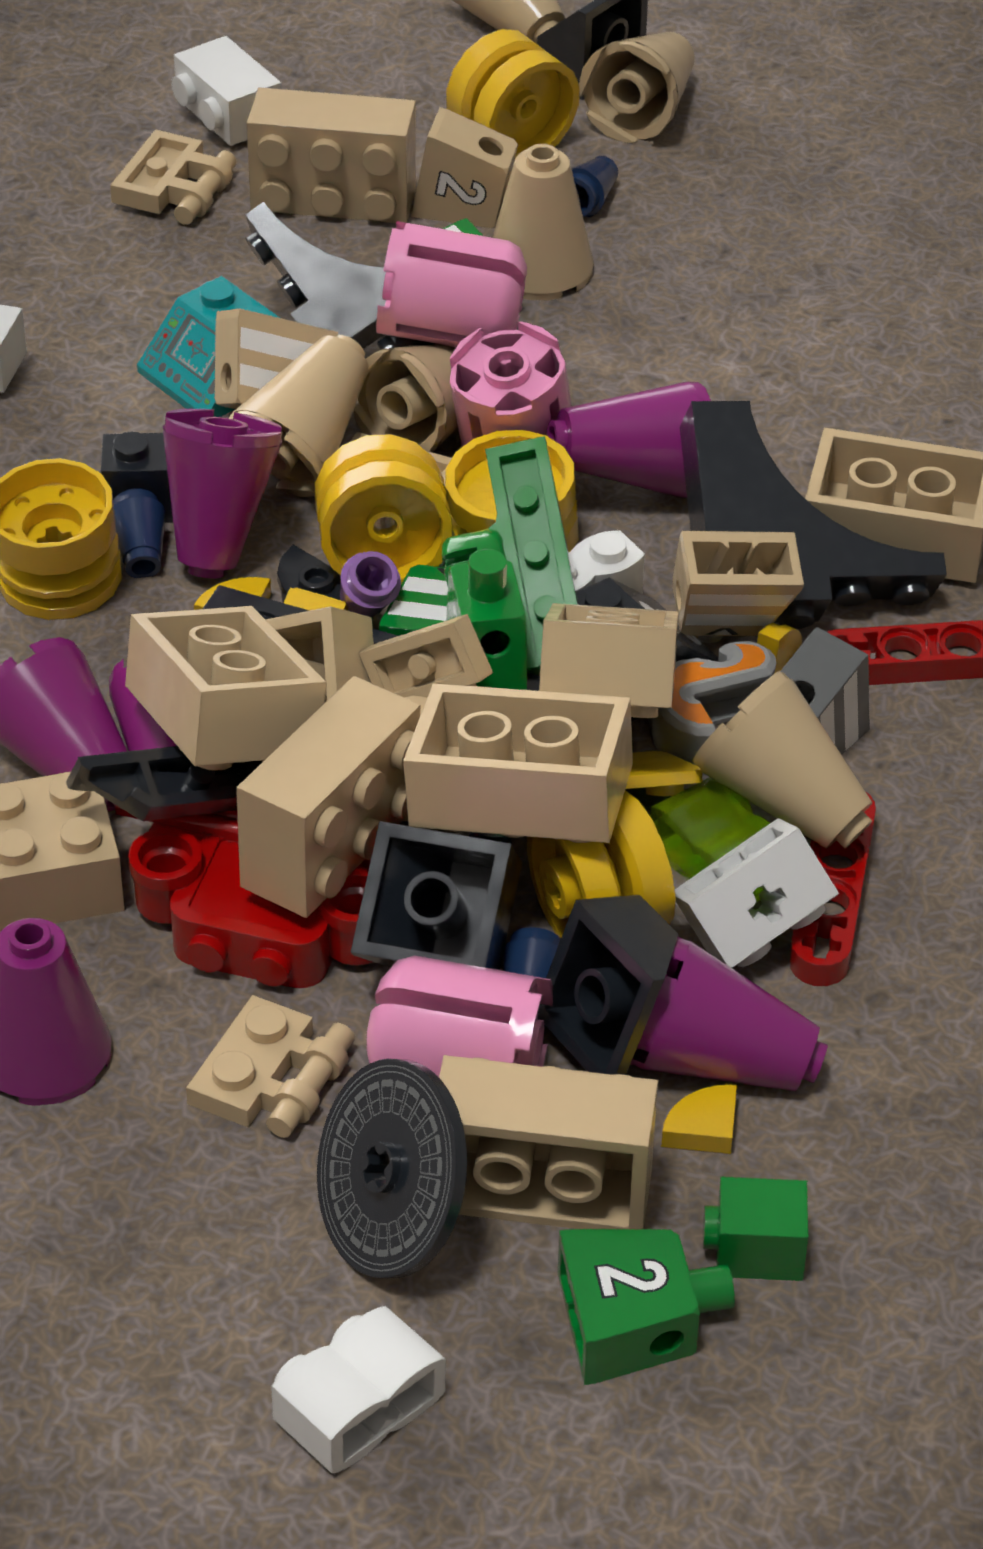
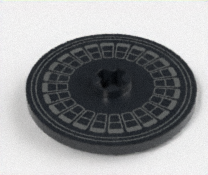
[317,1059,467,1279]

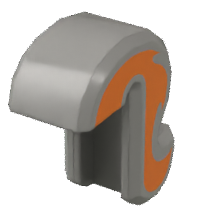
[648,641,777,765]

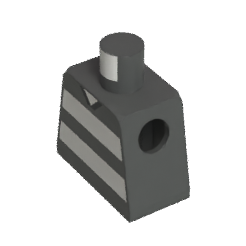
[781,627,870,755]

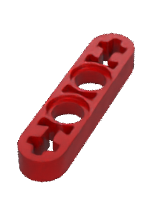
[827,620,983,685]
[790,791,876,986]

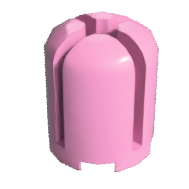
[376,221,527,347]
[450,322,572,447]
[367,956,553,1077]

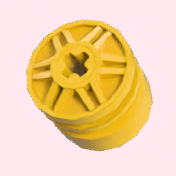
[0,458,122,620]

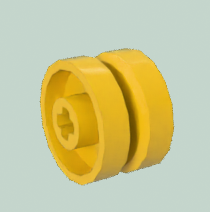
[446,29,580,162]
[445,430,579,552]
[315,434,452,584]
[527,791,676,938]

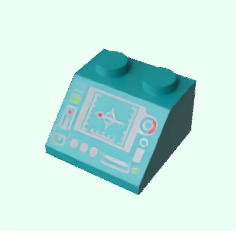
[137,276,280,417]

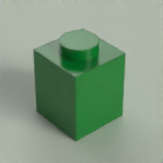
[703,1176,808,1281]

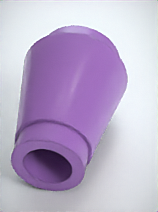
[340,551,401,618]

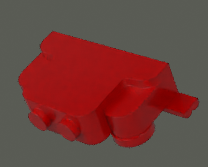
[115,805,373,988]

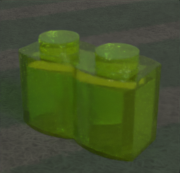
[650,777,770,902]

